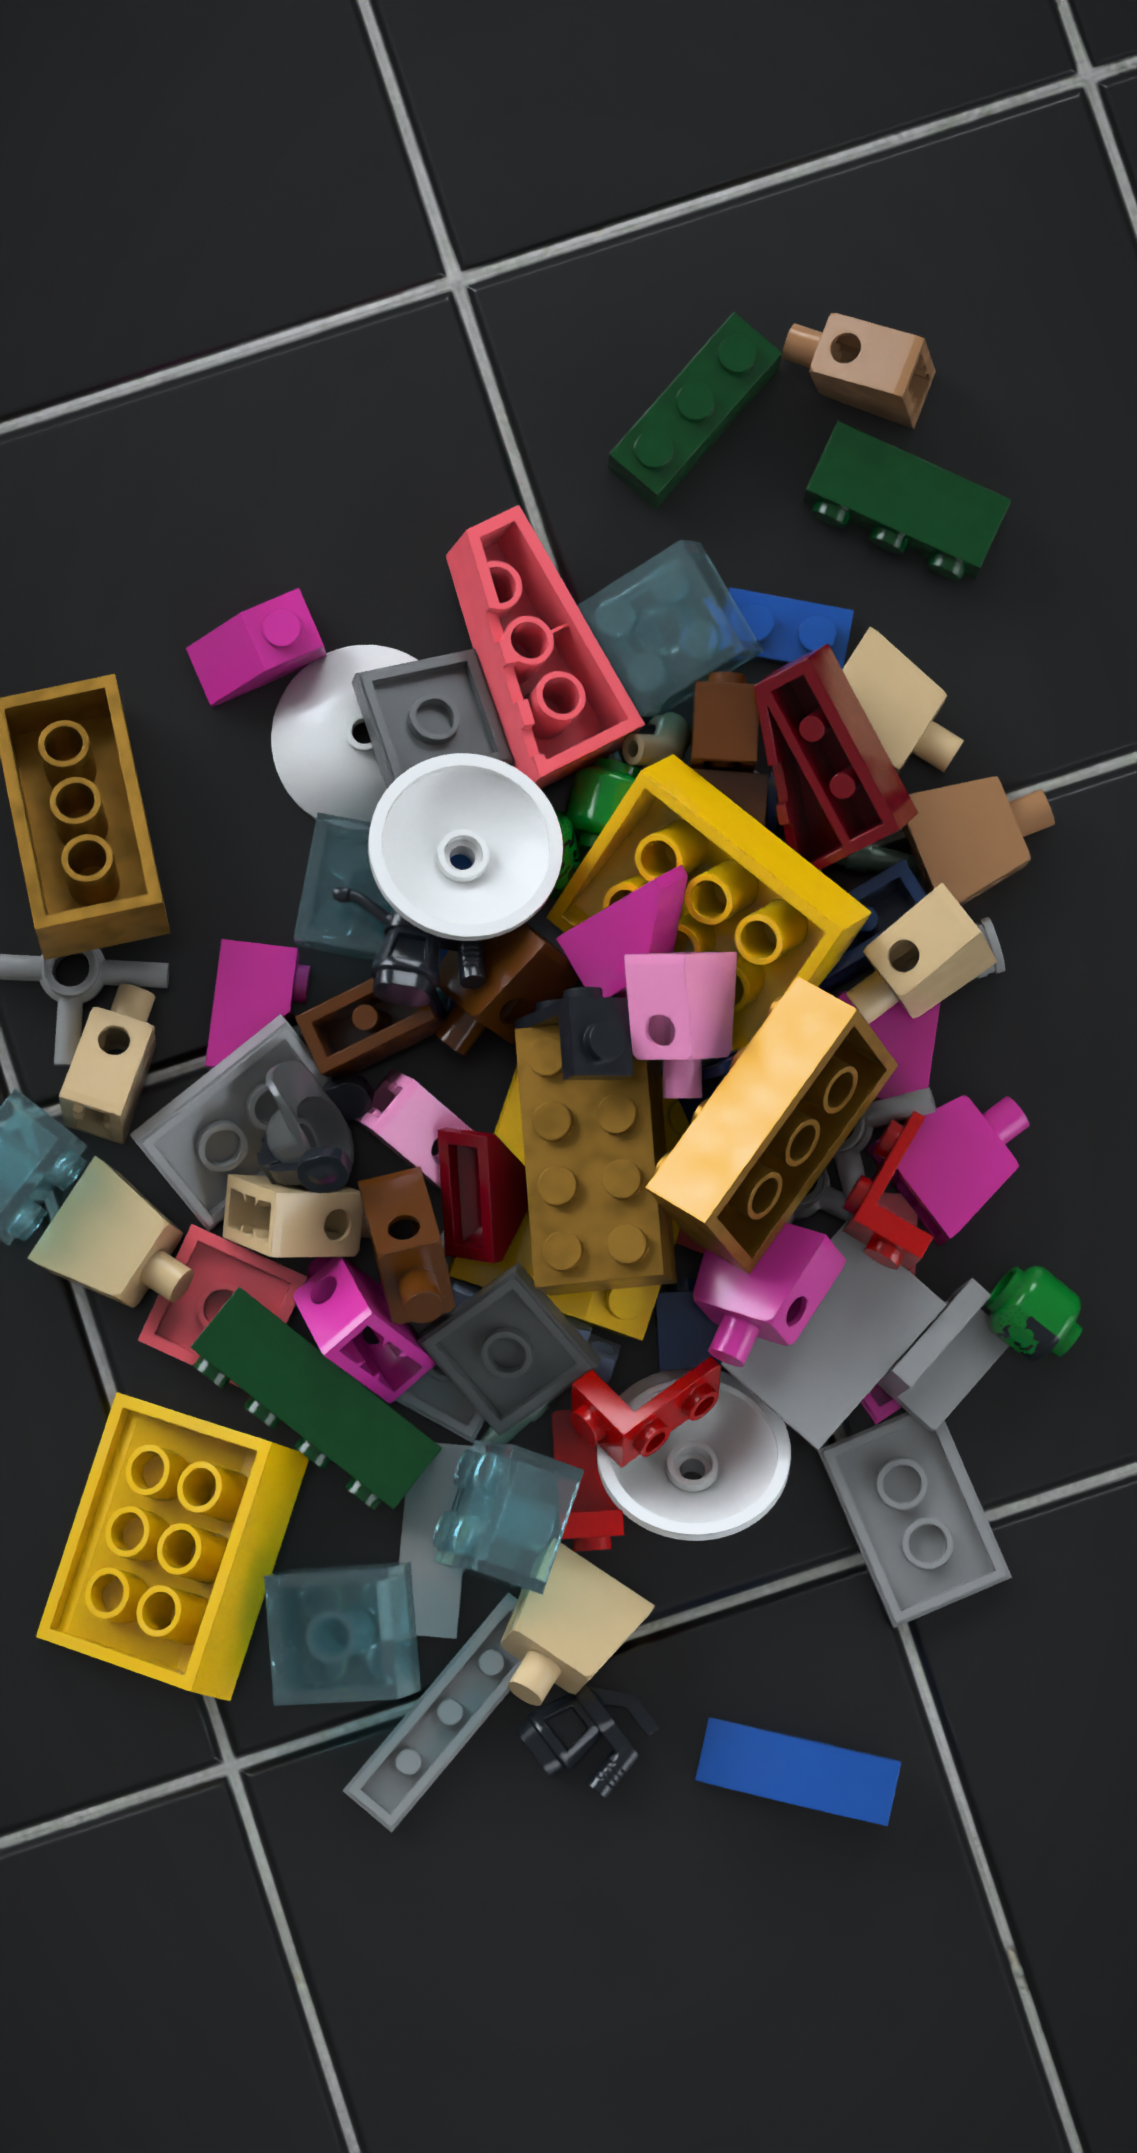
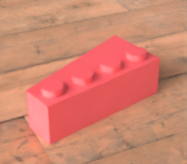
[446,505,645,789]

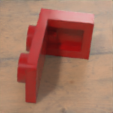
[842,1110,933,1270]
[570,1357,721,1468]
[551,1410,624,1552]

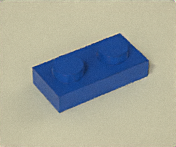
[717,587,854,669]

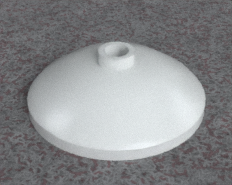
[271,645,418,834]
[368,753,563,941]
[597,1369,791,1541]

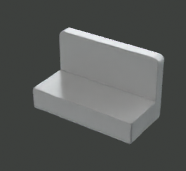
[877,1278,1009,1431]

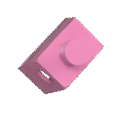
[624,952,737,1098]
[354,1069,473,1189]

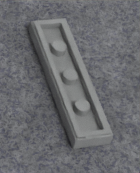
[343,1592,522,1833]

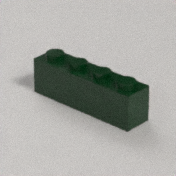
[190,1287,442,1511]

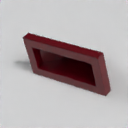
[437,1127,528,1263]

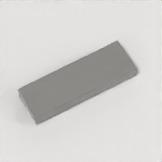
[392,1443,475,1639]

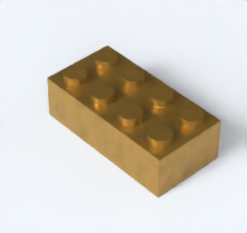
[0,674,171,960]
[646,976,898,1274]
[515,1024,677,1296]

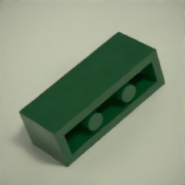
[608,312,782,510]
[803,421,1011,581]

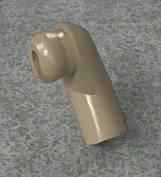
[622,712,691,766]

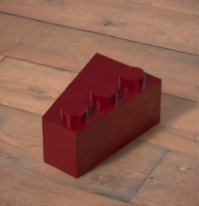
[754,643,918,870]

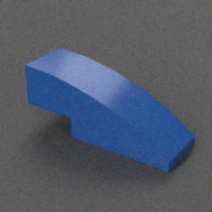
[695,1717,902,1826]

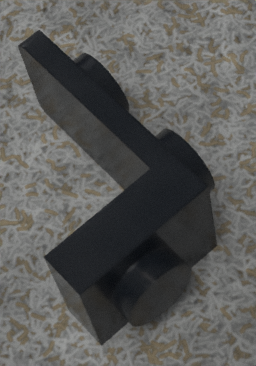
[514,987,634,1080]

